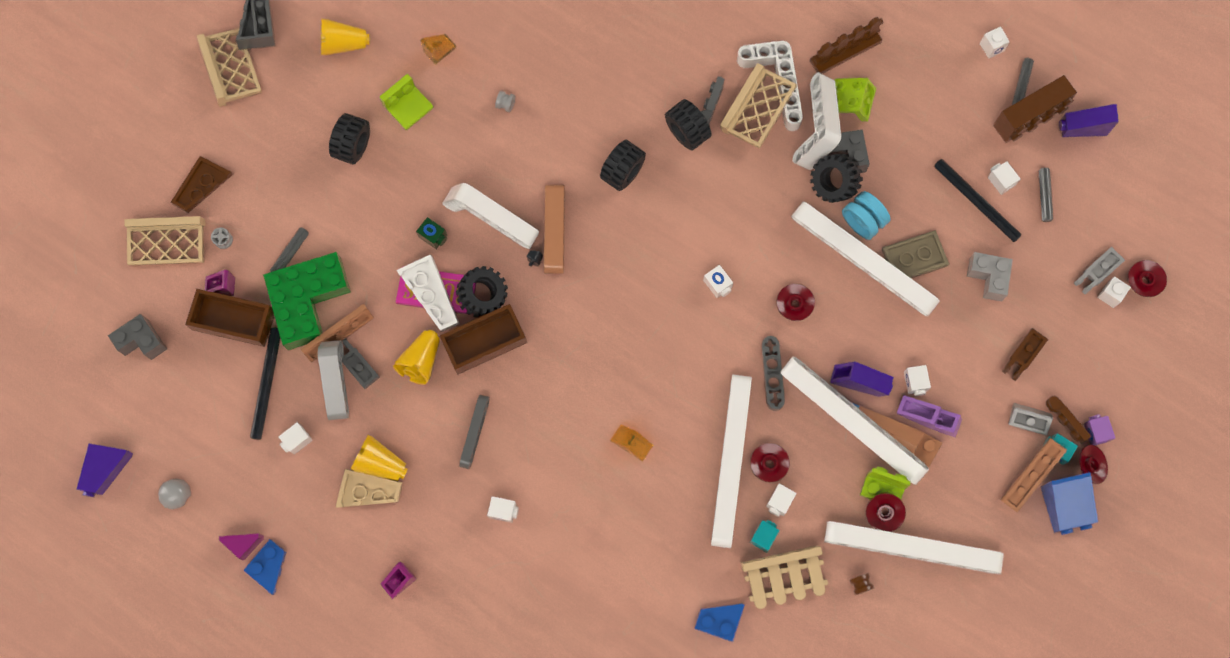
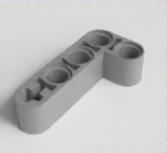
[318,340,349,420]

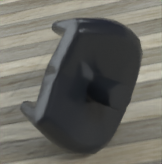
[526,250,543,267]

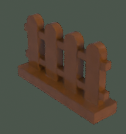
[810,17,884,74]

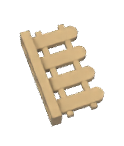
[741,545,828,609]

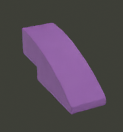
[897,395,962,437]

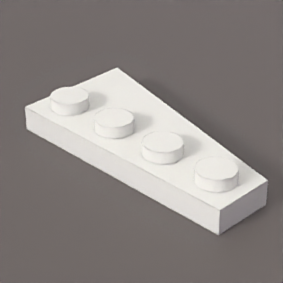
[396,255,460,332]

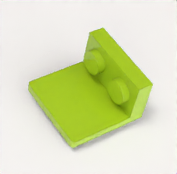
[379,74,434,130]
[834,78,876,122]
[860,467,911,500]

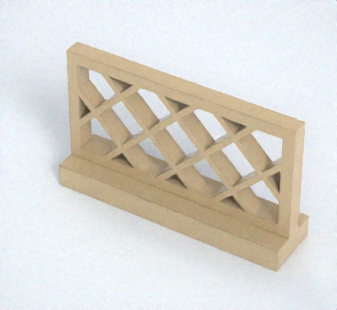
[197,28,262,107]
[720,63,797,149]
[125,216,205,265]

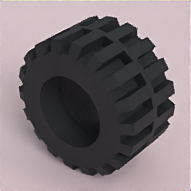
[665,99,712,151]
[329,113,370,165]
[600,140,646,191]
[810,154,863,203]
[456,266,508,317]

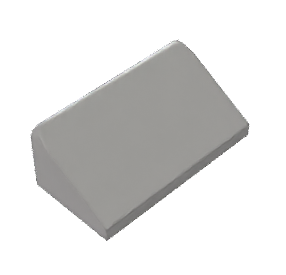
[1008,403,1053,436]

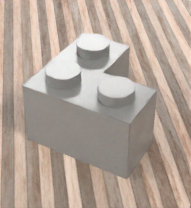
[967,252,1013,302]

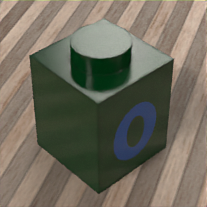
[416,217,447,250]

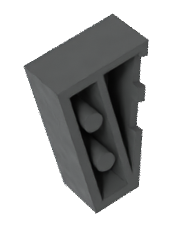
[236,0,275,50]

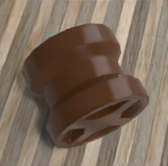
[850,573,874,595]

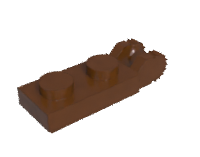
[1002,328,1049,381]
[1046,396,1091,444]

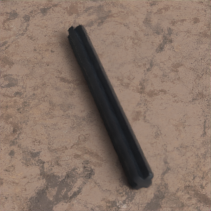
[934,159,1021,242]
[250,328,280,440]

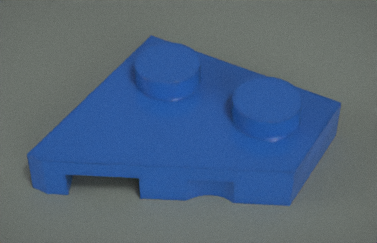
[244,539,286,595]
[694,604,744,642]

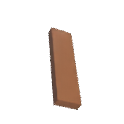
[301,304,374,363]
[1001,438,1067,512]

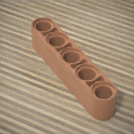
[544,185,565,274]

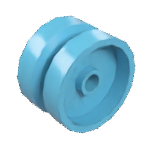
[842,191,891,240]

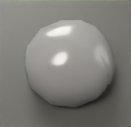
[158,478,191,510]

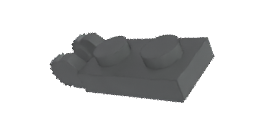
[701,76,725,124]
[342,338,380,389]

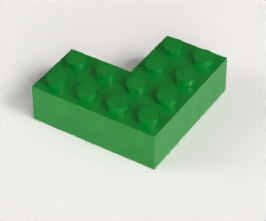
[263,252,351,350]

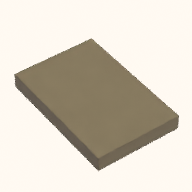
[881,230,949,278]

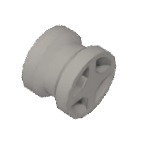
[495,91,516,112]
[211,227,233,249]

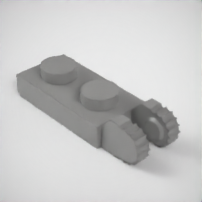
[1074,247,1125,294]

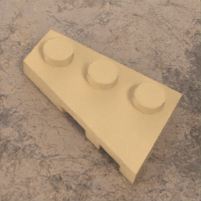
[335,469,403,508]

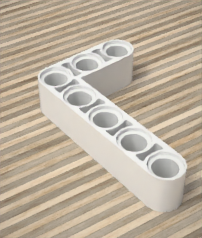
[737,41,803,131]
[793,72,841,170]
[442,183,539,249]

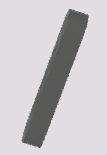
[761,336,785,411]
[459,395,490,469]

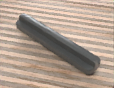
[1012,58,1034,105]
[1039,168,1053,222]
[270,227,309,272]

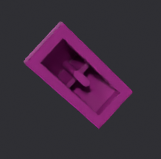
[205,270,235,296]
[219,533,264,560]
[380,562,417,599]

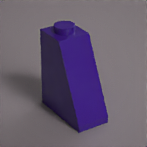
[1059,104,1119,137]
[830,361,894,397]
[77,443,133,498]

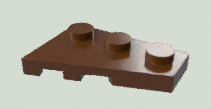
[171,156,233,213]

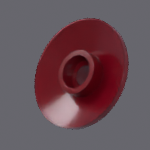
[1128,260,1167,297]
[777,284,815,321]
[750,443,790,483]
[1079,445,1108,484]
[866,493,906,532]

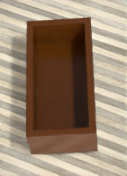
[993,75,1077,143]
[185,289,274,347]
[440,304,527,375]

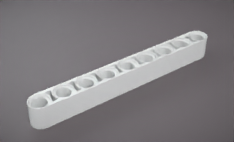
[791,201,940,317]
[781,356,929,485]
[711,374,752,548]
[824,521,1004,574]

